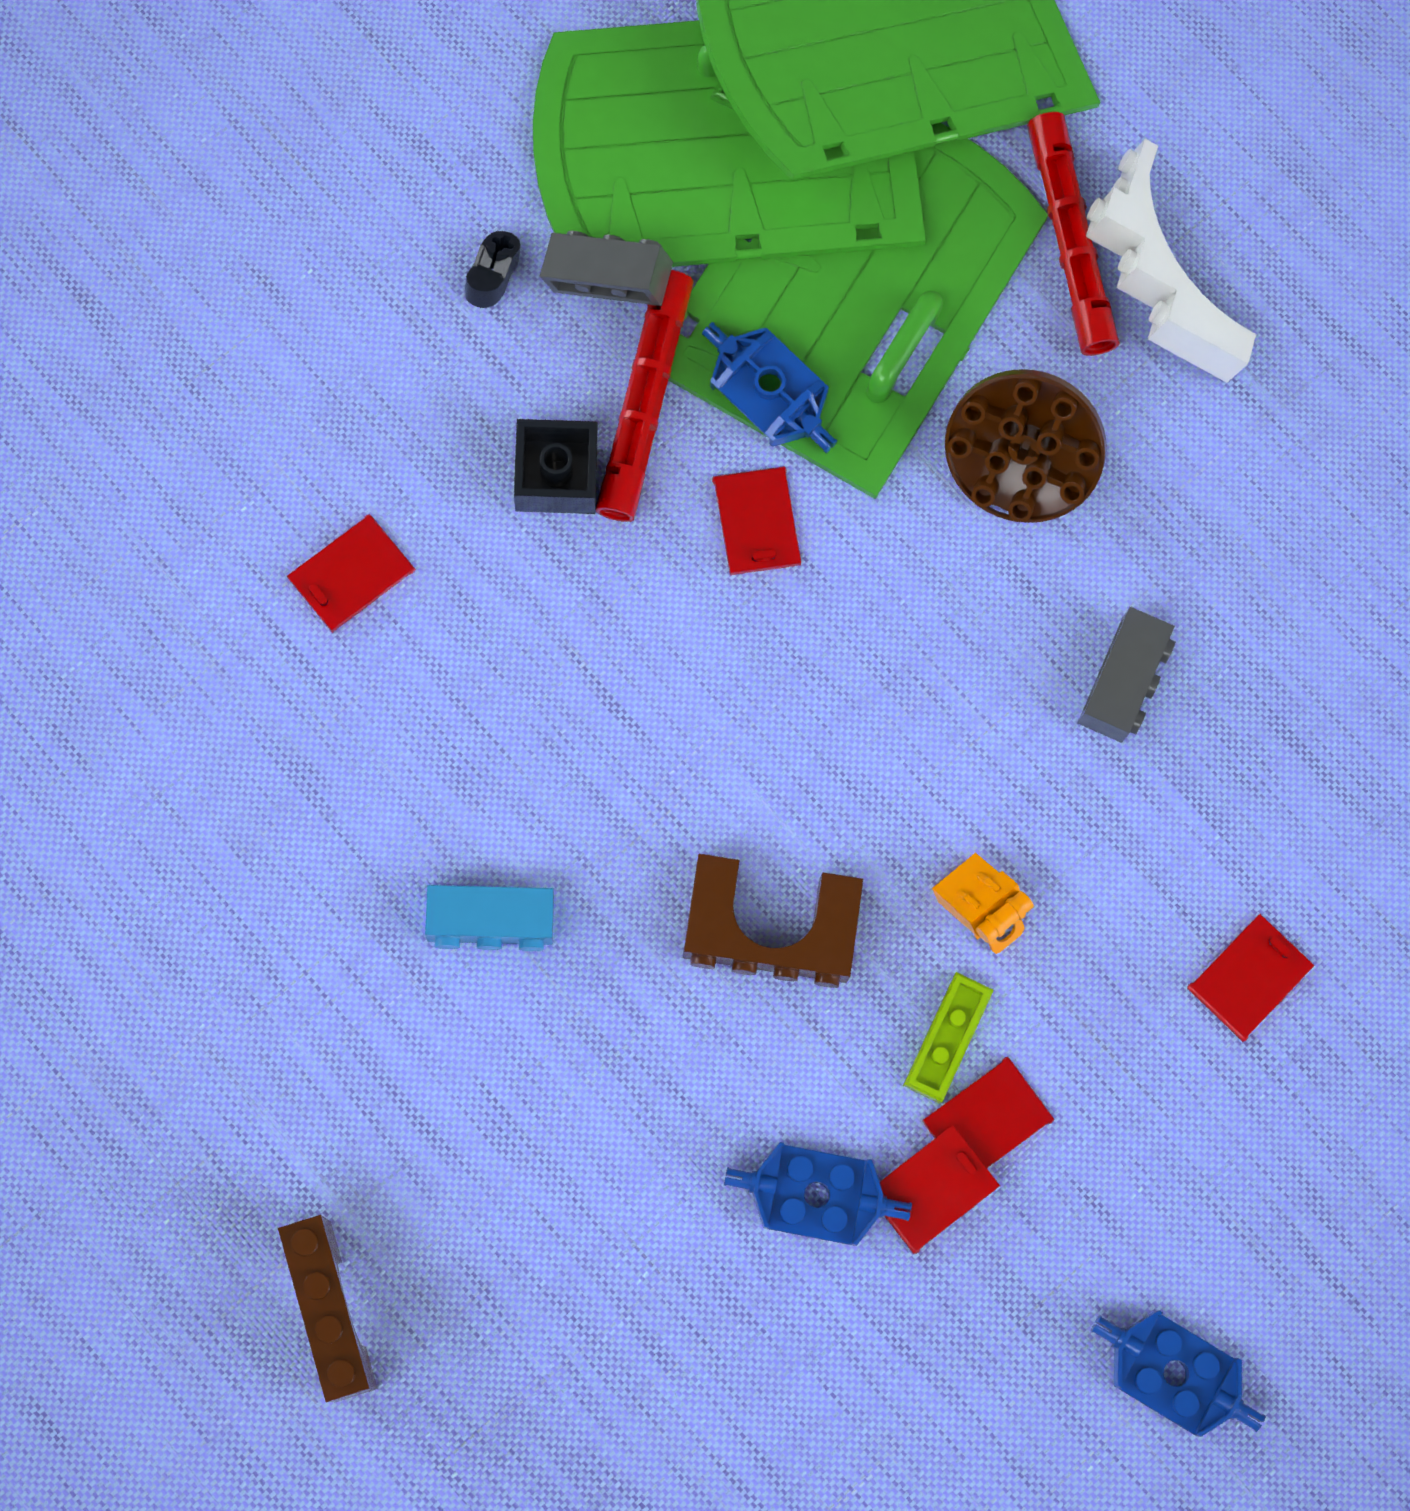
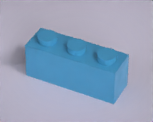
[425,885,554,951]

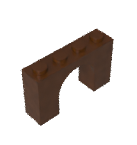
[682,854,863,988]
[278,1215,378,1402]

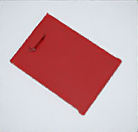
[712,467,801,575]
[287,514,416,633]
[1187,914,1315,1042]
[922,1057,1054,1168]
[879,1125,1000,1254]

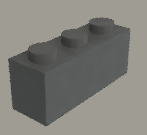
[540,231,673,306]
[1077,607,1176,743]

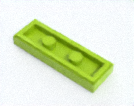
[903,972,994,1104]

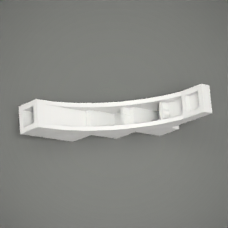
[1086,139,1256,383]

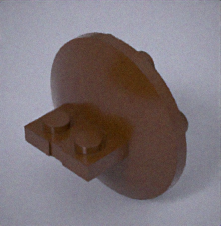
[945,369,1107,523]

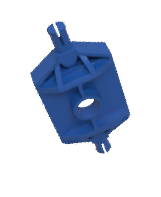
[702,322,837,453]
[724,1142,912,1246]
[1091,1310,1266,1437]

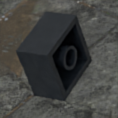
[514,419,598,514]

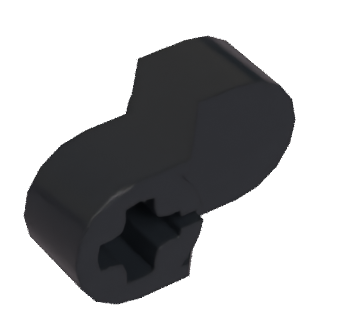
[465,231,520,308]

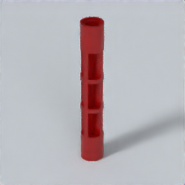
[1027,112,1120,356]
[595,270,694,522]

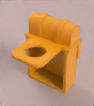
[932,853,1034,954]

